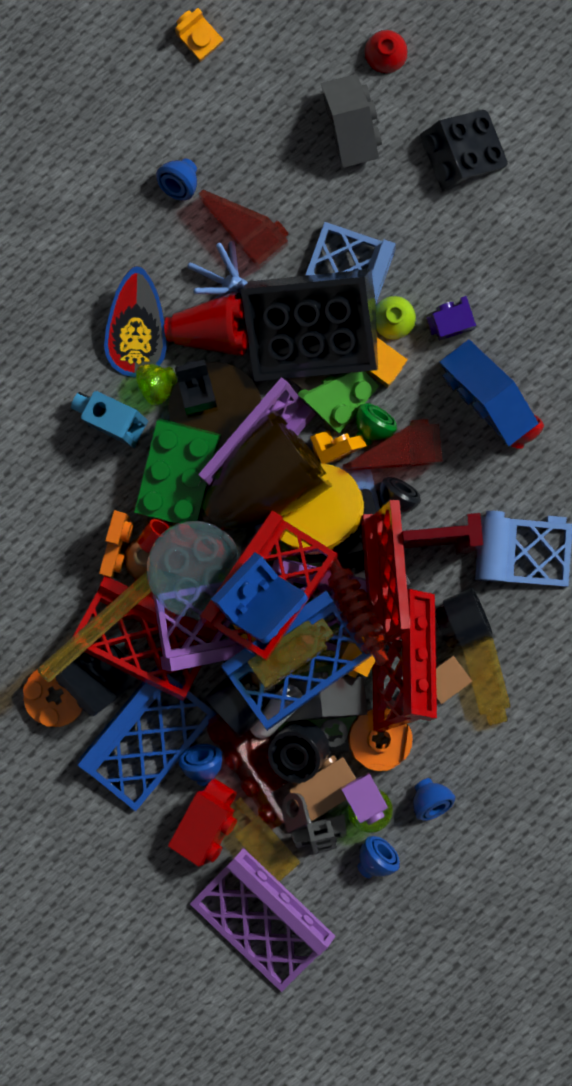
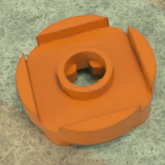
[23,664,83,727]
[348,708,413,771]

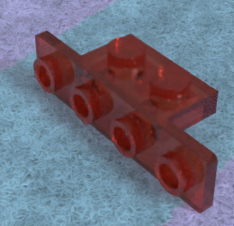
[207,714,288,829]

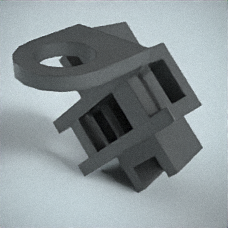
[282,793,347,854]

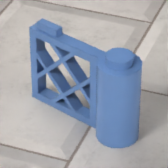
[475,511,572,587]

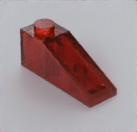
[198,189,289,269]
[343,419,443,471]

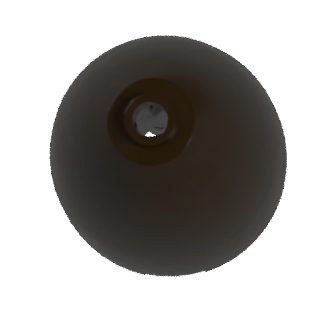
[201,410,332,530]

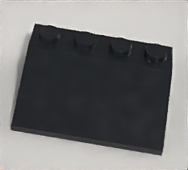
[241,269,378,381]

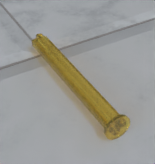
[38,563,167,682]

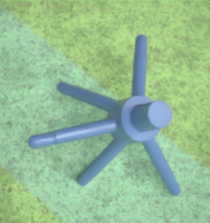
[187,241,247,300]

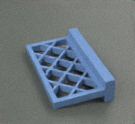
[305,222,396,303]

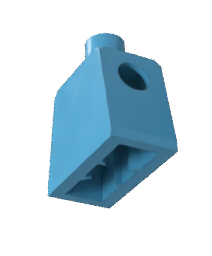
[71,391,148,448]

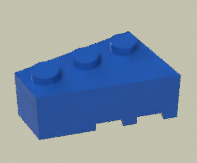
[439,339,539,446]

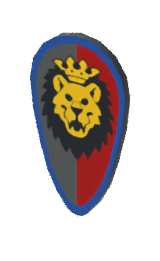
[104,266,167,377]

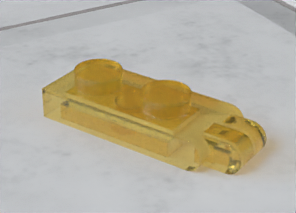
[248,619,334,690]
[462,638,511,726]

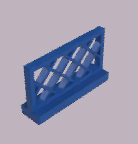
[221,591,372,731]
[77,665,216,812]

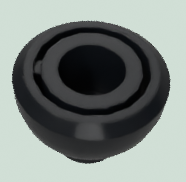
[379,477,421,514]

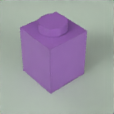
[341,772,388,825]

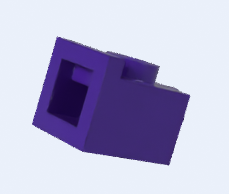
[426,296,476,341]

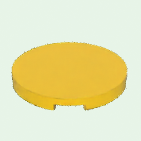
[281,464,364,555]

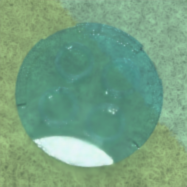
[147,521,241,618]

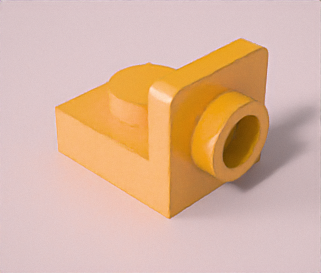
[175,8,224,62]
[310,431,367,464]

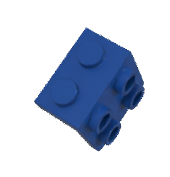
[211,552,308,643]

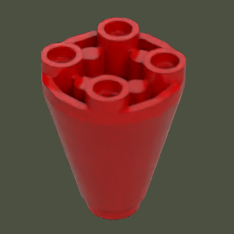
[164,292,249,356]

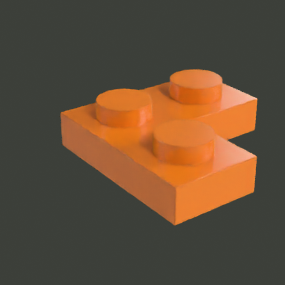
[99,510,134,578]

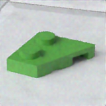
[298,371,379,433]

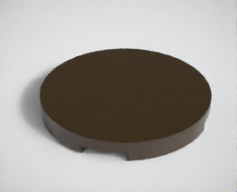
[168,362,261,451]

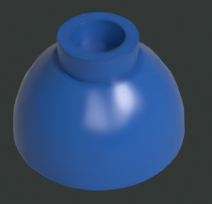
[156,158,197,201]
[179,744,223,786]
[413,778,456,821]
[357,836,400,879]

